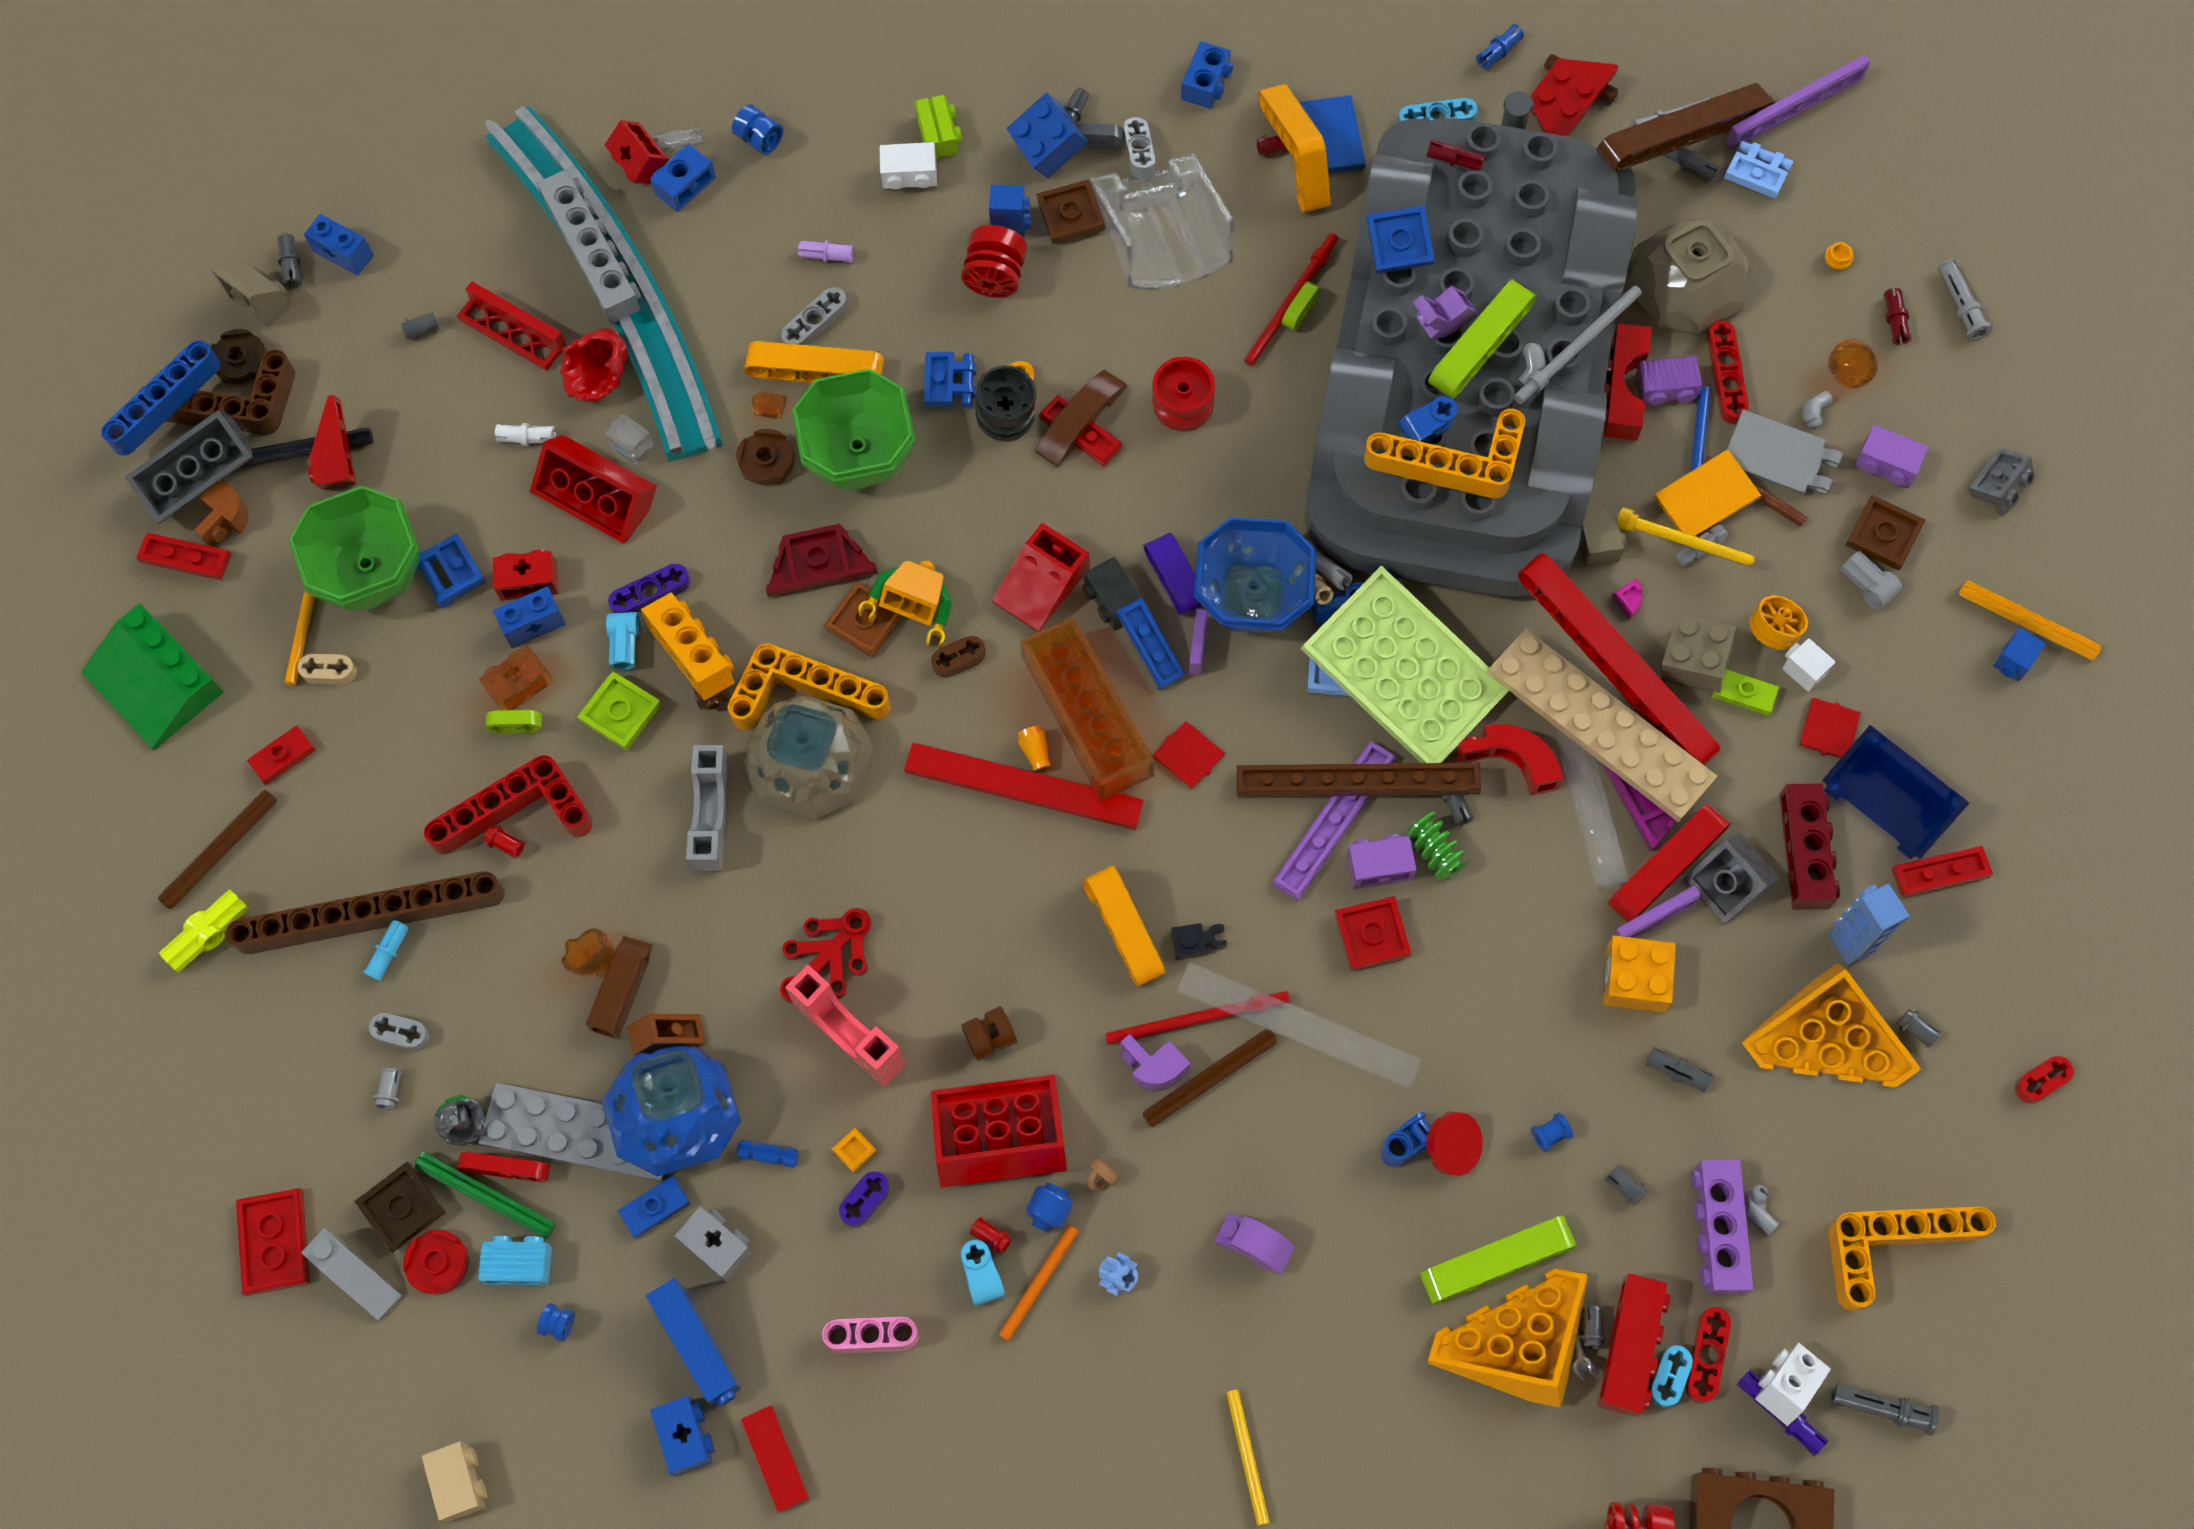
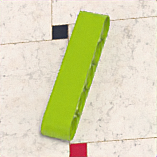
[1428,279,1537,399]
[1419,1215,1577,1305]

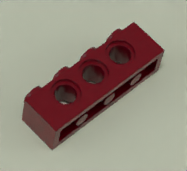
[1779,783,1840,910]

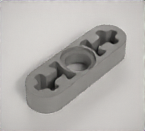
[1124,117,1155,179]
[781,287,847,345]

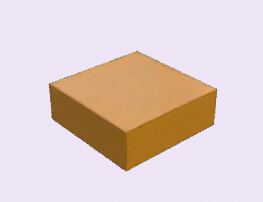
[832,1128,877,1173]

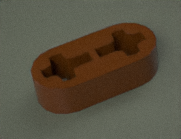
[931,636,985,678]

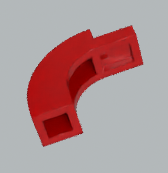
[1456,724,1564,796]

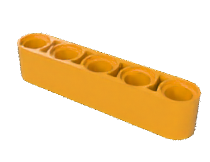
[744,341,884,383]

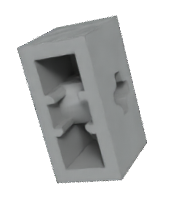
[675,1206,753,1282]

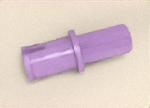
[798,240,854,263]

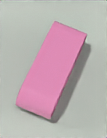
[822,1316,920,1354]

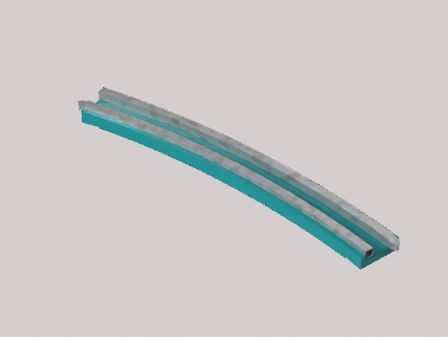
[486,106,723,462]

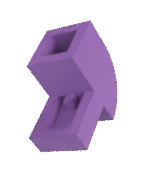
[1413,286,1478,339]
[1120,1034,1191,1091]
[1214,1213,1295,1275]

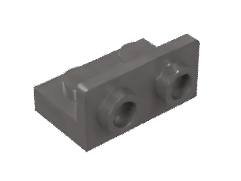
[1969,447,2035,516]

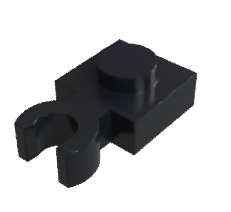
[1171,923,1227,960]

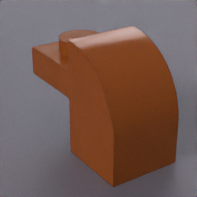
[194,480,248,547]

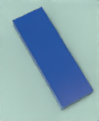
[1115,597,1186,690]

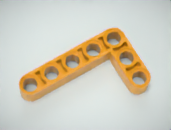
[1258,84,1331,213]
[1364,409,1525,499]
[728,644,891,730]
[1828,1207,1996,1312]

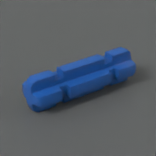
[736,1140,799,1168]

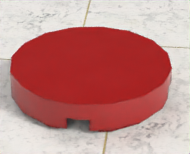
[1426,1111,1483,1176]
[403,1229,469,1295]

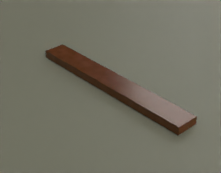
[1237,762,1481,797]

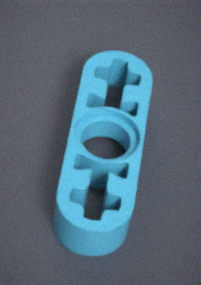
[1398,98,1477,122]

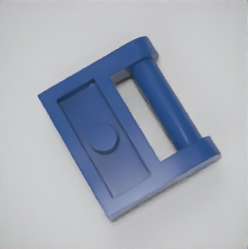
[417,533,486,608]

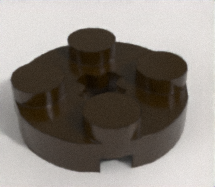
[210,329,267,384]

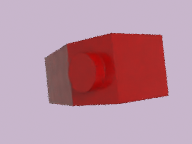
[308,395,356,489]

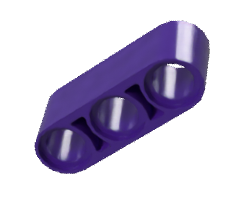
[1143,532,1202,615]

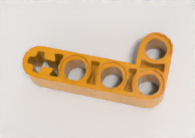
[1081,865,1166,987]

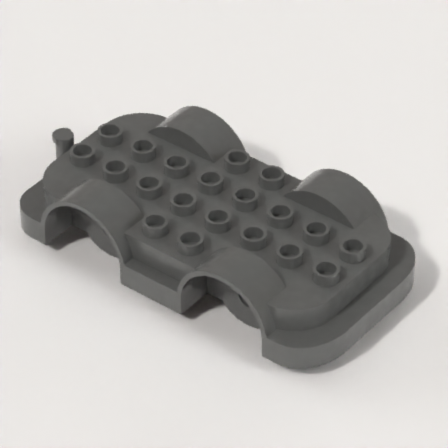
[1304,91,1638,597]

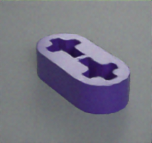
[839,1171,890,1228]

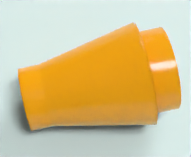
[1017,725,1051,772]

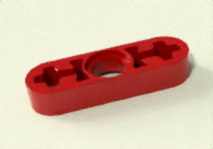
[457,1152,551,1183]
[1686,1307,1731,1403]

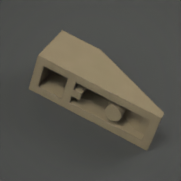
[1579,493,1626,566]

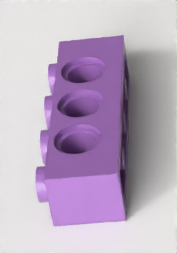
[1691,1160,1753,1295]

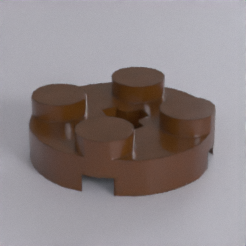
[736,429,795,485]

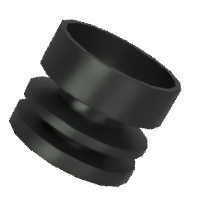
[975,365,1036,441]

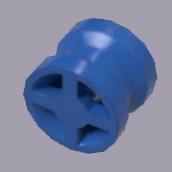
[537,1303,575,1342]

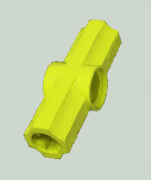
[159,889,249,973]

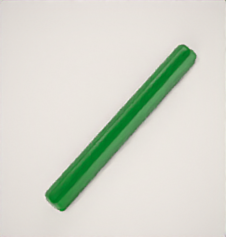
[415,1152,555,1238]

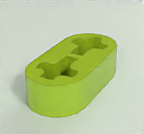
[1282,281,1321,331]
[485,710,543,734]

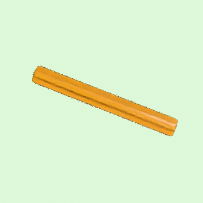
[1959,580,2102,660]

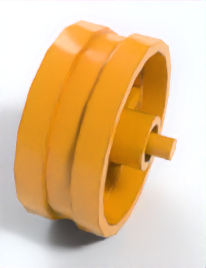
[1749,595,1808,650]

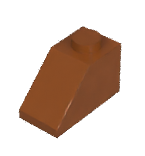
[627,1013,705,1056]

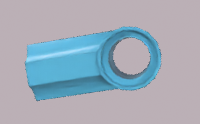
[606,612,641,671]

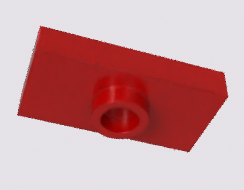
[247,725,315,785]

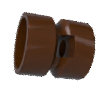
[961,1006,1018,1061]

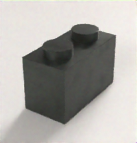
[1082,556,1141,631]

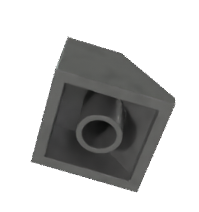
[1684,833,1781,924]

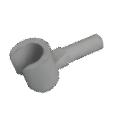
[1573,1333,1599,1382]

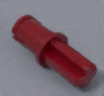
[1426,139,1485,171]

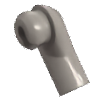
[1518,343,1546,385]
[1802,391,1833,429]
[1746,1185,1779,1235]

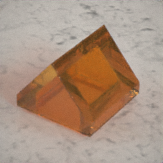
[752,391,787,420]

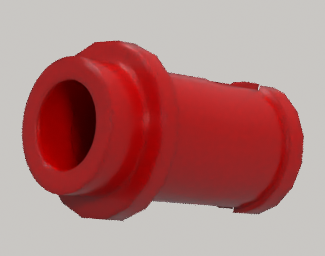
[483,825,525,859]
[969,1217,1012,1255]

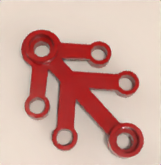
[780,908,872,1004]

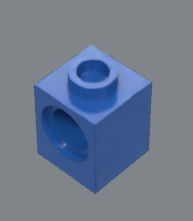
[1993,627,2046,681]

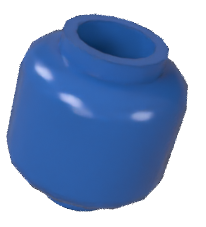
[1026,1182,1073,1233]

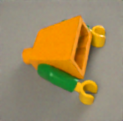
[858,560,952,648]

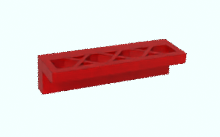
[457,281,567,371]

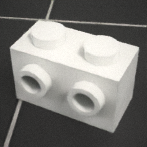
[880,142,937,190]
[1755,1342,1831,1426]

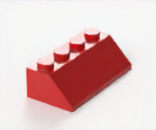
[530,435,657,544]

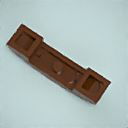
[1035,370,1127,467]

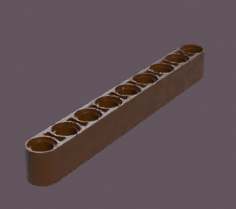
[1596,83,1776,172]
[225,871,505,954]

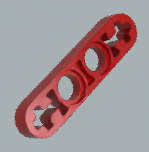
[1707,321,1749,424]

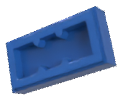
[618,1176,690,1239]

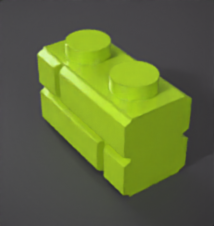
[914,94,962,159]

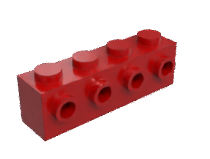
[1597,1273,1670,1417]

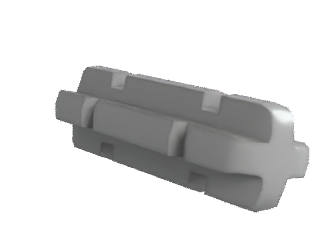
[1675,525,1728,567]

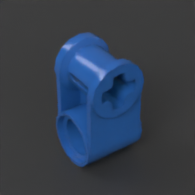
[1398,396,1457,443]
[1380,1111,1431,1167]

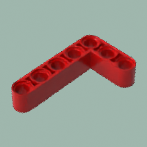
[424,755,592,854]

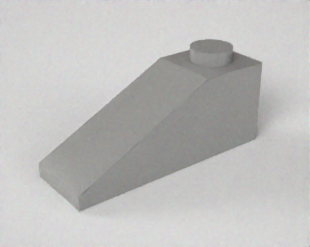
[301,1228,403,1321]

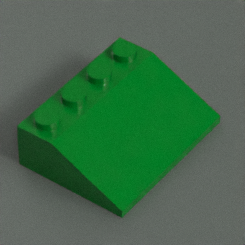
[81,603,224,750]

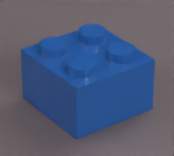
[1006,92,1088,178]

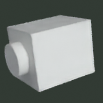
[1782,638,1836,692]

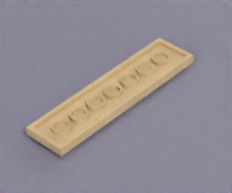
[1487,628,1717,823]

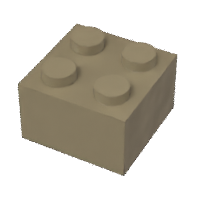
[1661,613,1737,693]

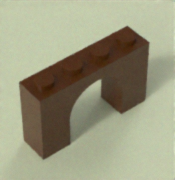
[1690,1468,1834,1529]

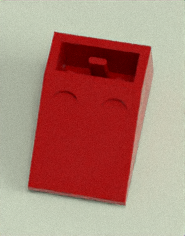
[992,522,1090,633]

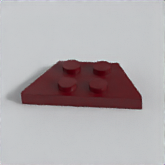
[766,523,878,597]

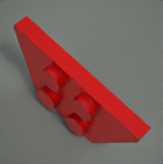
[1530,58,1619,137]

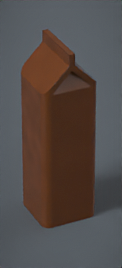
[585,936,653,1040]

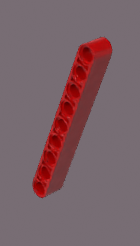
[1518,553,1720,766]

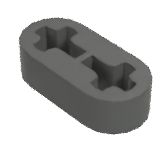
[1077,123,1124,150]

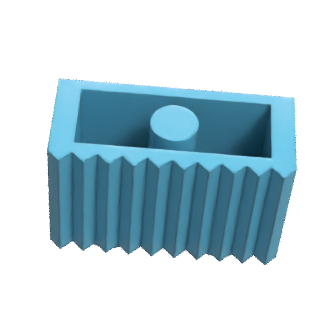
[478,1236,552,1286]

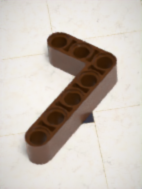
[139,349,295,435]

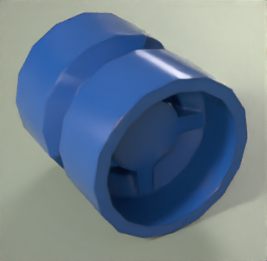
[731,104,784,155]

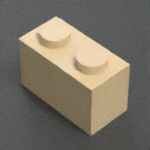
[421,1441,487,1523]

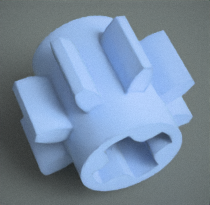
[1099,1252,1138,1296]

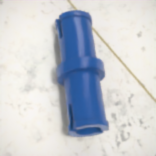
[1476,24,1524,69]

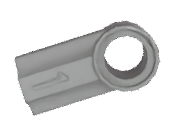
[1840,551,1903,610]

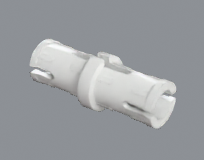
[495,423,556,446]

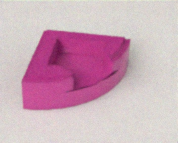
[1612,578,1642,619]

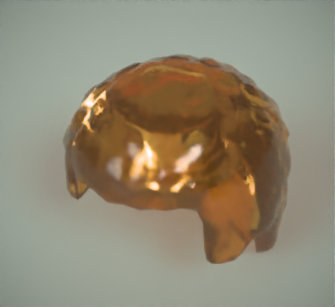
[1828,338,1878,389]
[561,928,614,977]

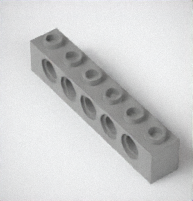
[537,169,641,324]

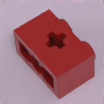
[604,120,669,184]
[493,549,558,601]

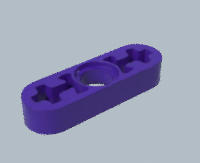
[608,564,690,613]

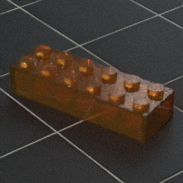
[1020,617,1155,801]

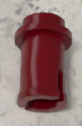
[1257,135,1289,157]

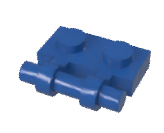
[924,352,977,408]

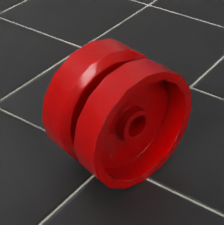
[1152,356,1215,431]

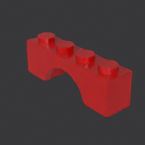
[1603,323,1652,441]

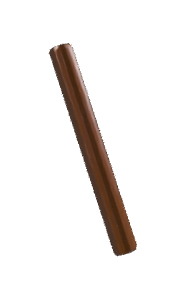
[158,790,277,909]
[1143,1028,1277,1127]

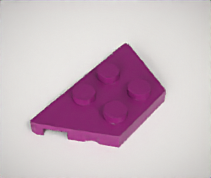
[1601,763,1677,852]

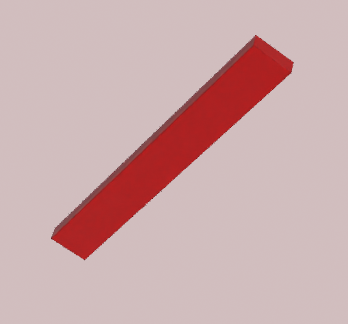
[904,742,1144,830]

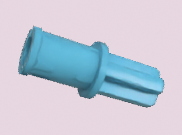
[363,920,408,981]

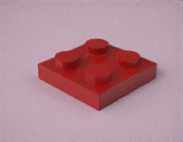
[1334,896,1412,971]

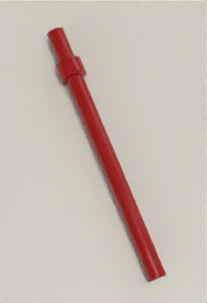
[1244,233,1339,366]
[1105,991,1290,1045]

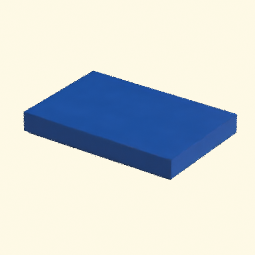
[1299,95,1366,174]

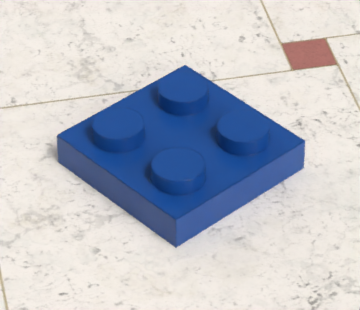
[1367,206,1435,274]

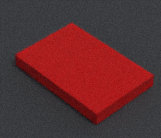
[236,1188,310,1296]

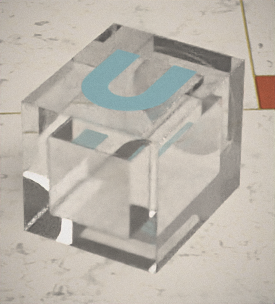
[604,414,654,465]

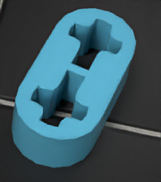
[1649,1345,1693,1408]

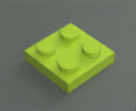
[577,671,662,751]

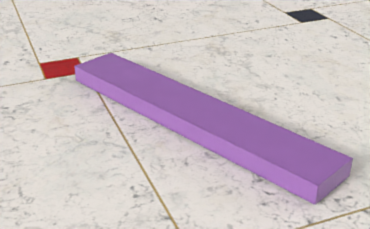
[1726,55,1870,149]
[1272,740,1396,901]

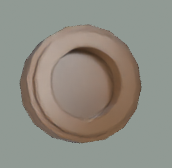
[1087,1157,1120,1191]

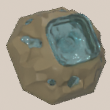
[743,695,875,820]

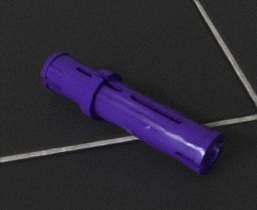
[1736,1369,1828,1456]

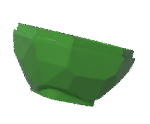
[791,369,916,490]
[289,486,420,611]

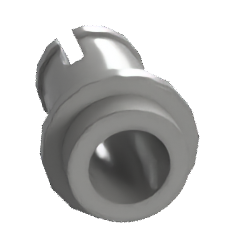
[373,1068,402,1110]

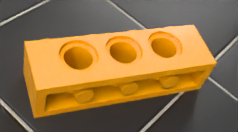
[641,592,735,701]

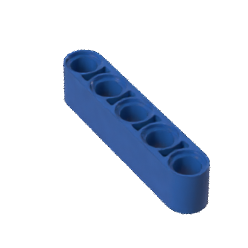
[101,340,220,456]

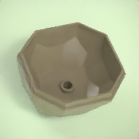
[1626,219,1751,336]

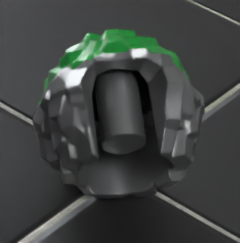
[434,1095,485,1146]

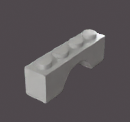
[686,745,729,872]

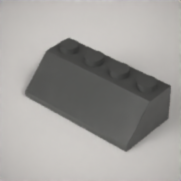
[125,410,253,524]

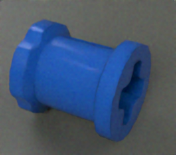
[1530,1112,1573,1153]

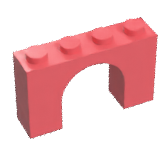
[785,964,906,1088]

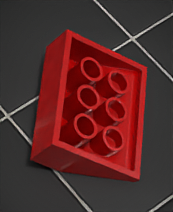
[930,1074,1067,1188]

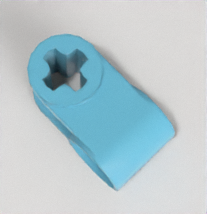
[961,1240,1006,1307]

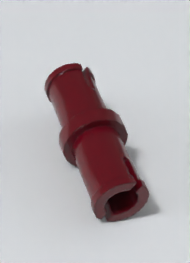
[1884,288,1911,345]

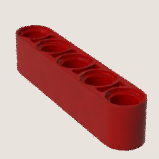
[1607,803,1731,923]

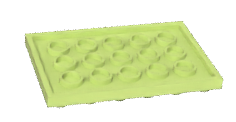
[1300,566,1509,763]

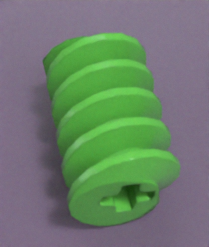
[1407,811,1470,881]

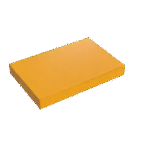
[1654,449,1761,537]

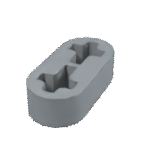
[369,1013,430,1051]

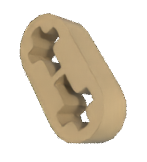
[297,654,357,685]

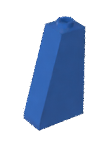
[645,1278,741,1407]

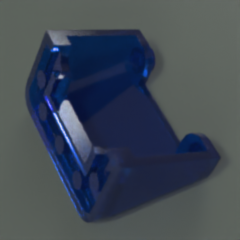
[1822,725,1970,860]

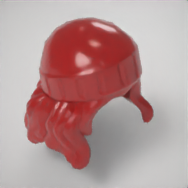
[560,328,628,404]

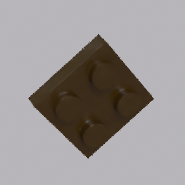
[354,1161,446,1253]

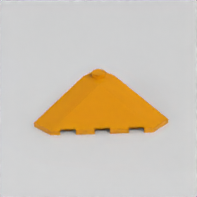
[1741,963,1921,1088]
[1428,1268,1588,1408]

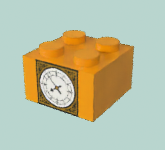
[1603,935,1676,1013]

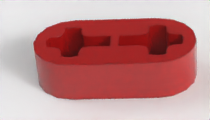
[2015,1056,2074,1104]

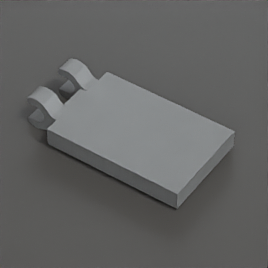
[1727,410,1843,495]

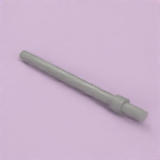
[1514,286,1642,404]

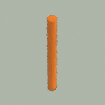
[998,1225,1079,1342]

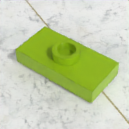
[1711,669,1779,716]

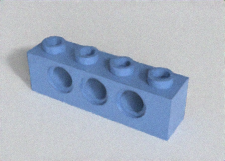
[1829,883,1910,966]

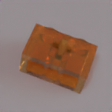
[479,645,554,710]

